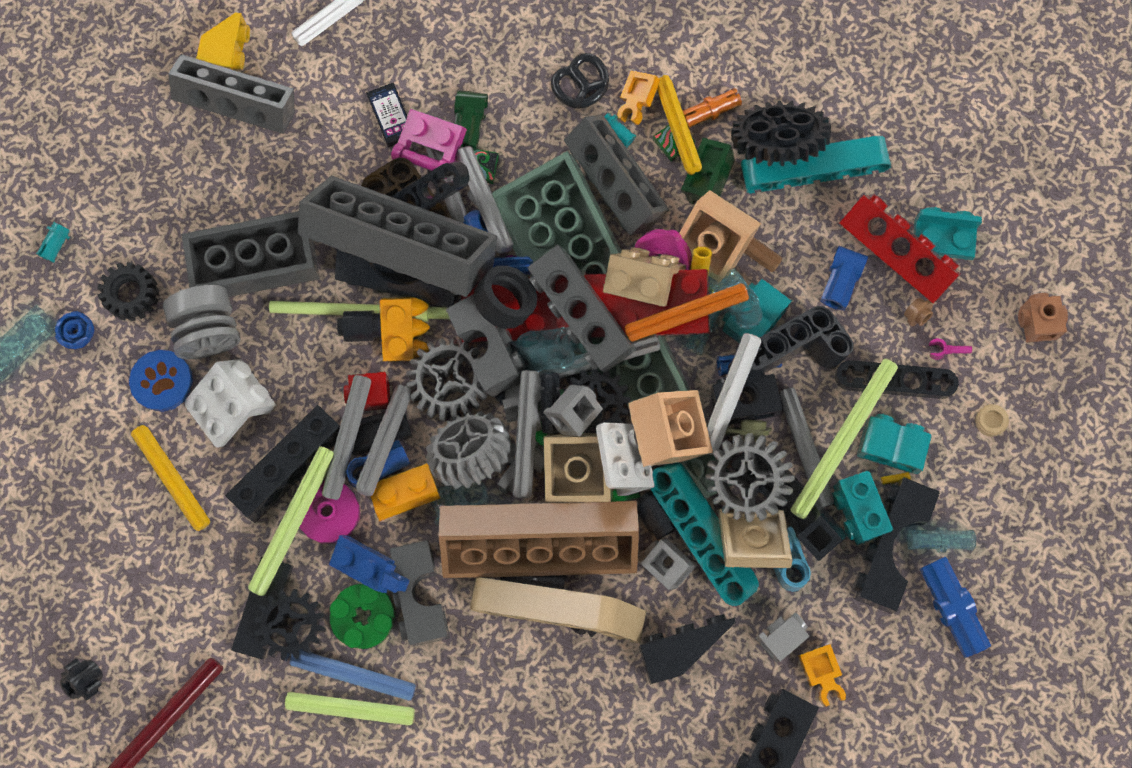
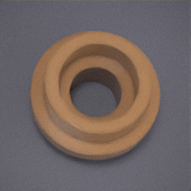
[904,297,933,326]

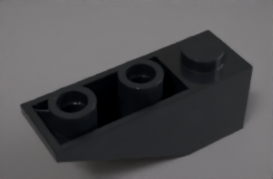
[639,614,736,685]

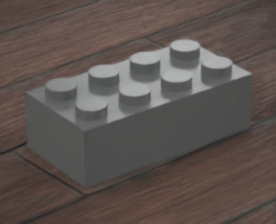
[181,211,320,297]

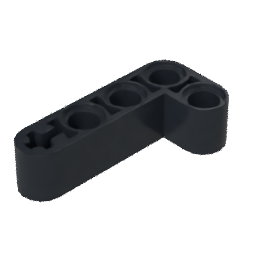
[728,306,854,383]

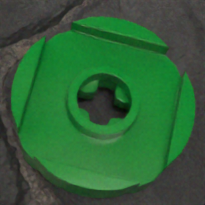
[330,584,396,649]

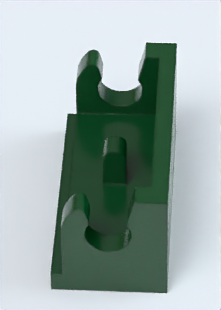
[681,137,735,205]

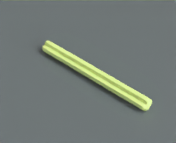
[791,359,898,519]

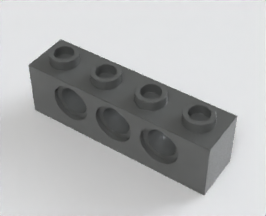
[168,54,295,134]
[564,115,670,236]
[527,244,637,372]

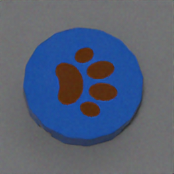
[129,350,193,412]

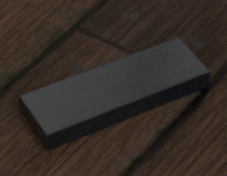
[231,556,294,660]

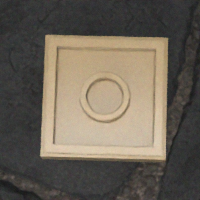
[719,509,793,568]

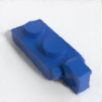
[329,535,410,593]

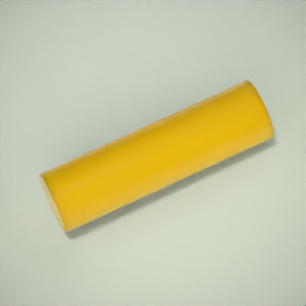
[881,472,911,485]

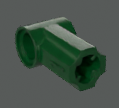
[454,90,488,149]

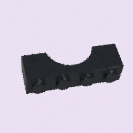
[335,249,460,308]
[730,442,848,561]
[853,477,940,614]

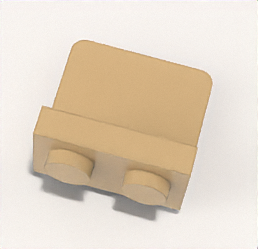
[603,247,686,306]

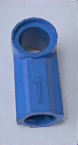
[820,245,868,311]
[347,440,411,488]

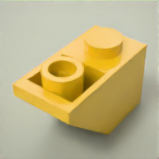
[196,12,250,71]

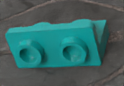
[913,207,982,260]

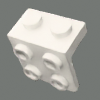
[185,359,276,448]
[596,423,654,496]

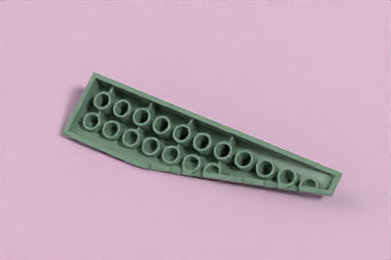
[492,151,734,498]

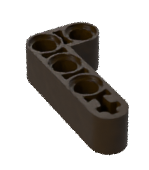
[361,158,450,218]

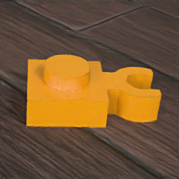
[617,70,660,125]
[798,644,846,707]

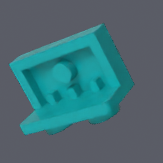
[832,471,893,546]

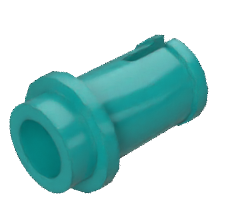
[604,113,636,148]
[36,222,70,263]

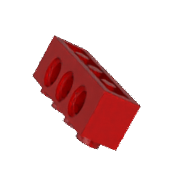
[839,194,961,304]

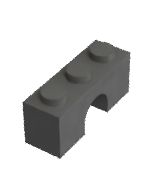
[446,294,526,397]
[390,540,450,647]

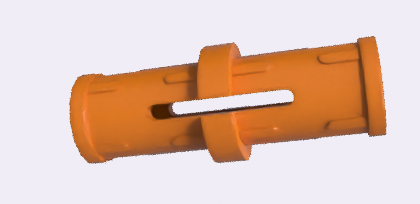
[682,88,742,128]

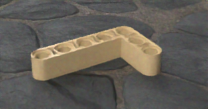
[469,577,646,643]

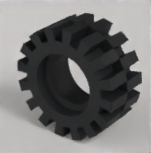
[98,262,159,321]

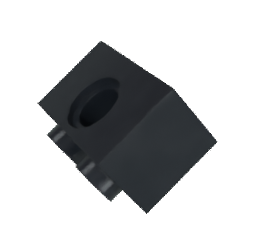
[710,374,782,425]

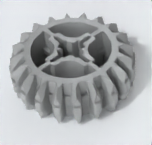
[406,337,487,421]
[426,411,512,489]
[705,433,795,522]

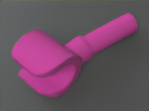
[929,338,972,360]

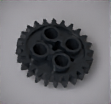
[731,101,831,166]

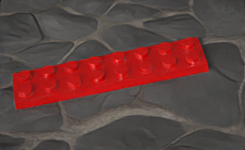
[461,269,710,343]

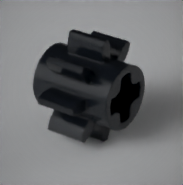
[60,658,103,701]

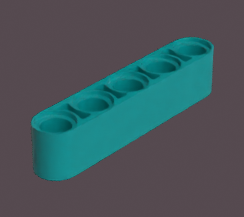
[741,136,891,194]
[650,462,759,606]

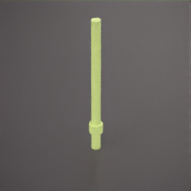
[269,301,450,322]

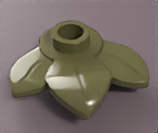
[725,420,772,442]

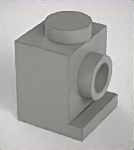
[543,385,603,437]
[640,539,697,590]
[755,613,810,663]

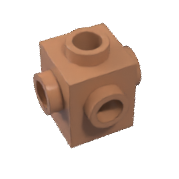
[1018,293,1068,343]

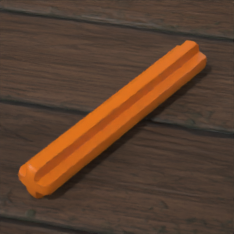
[625,283,749,342]

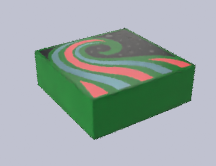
[653,125,695,162]
[473,149,499,184]

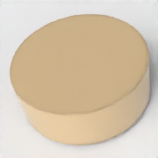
[975,404,1009,437]

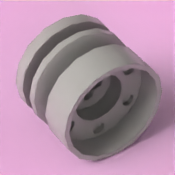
[163,285,241,360]

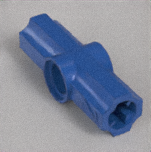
[919,557,991,658]

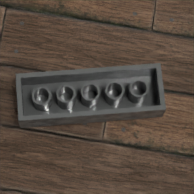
[298,175,498,297]

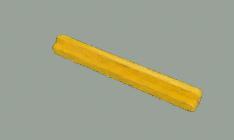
[657,75,702,175]
[131,425,210,531]

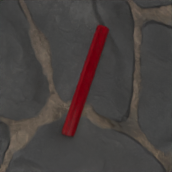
[108,658,223,768]

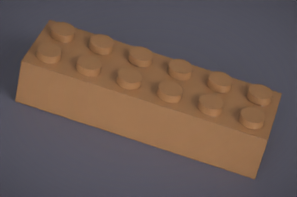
[439,501,639,578]

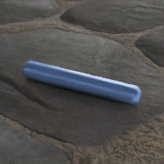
[290,651,416,701]

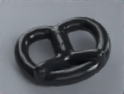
[550,53,609,109]

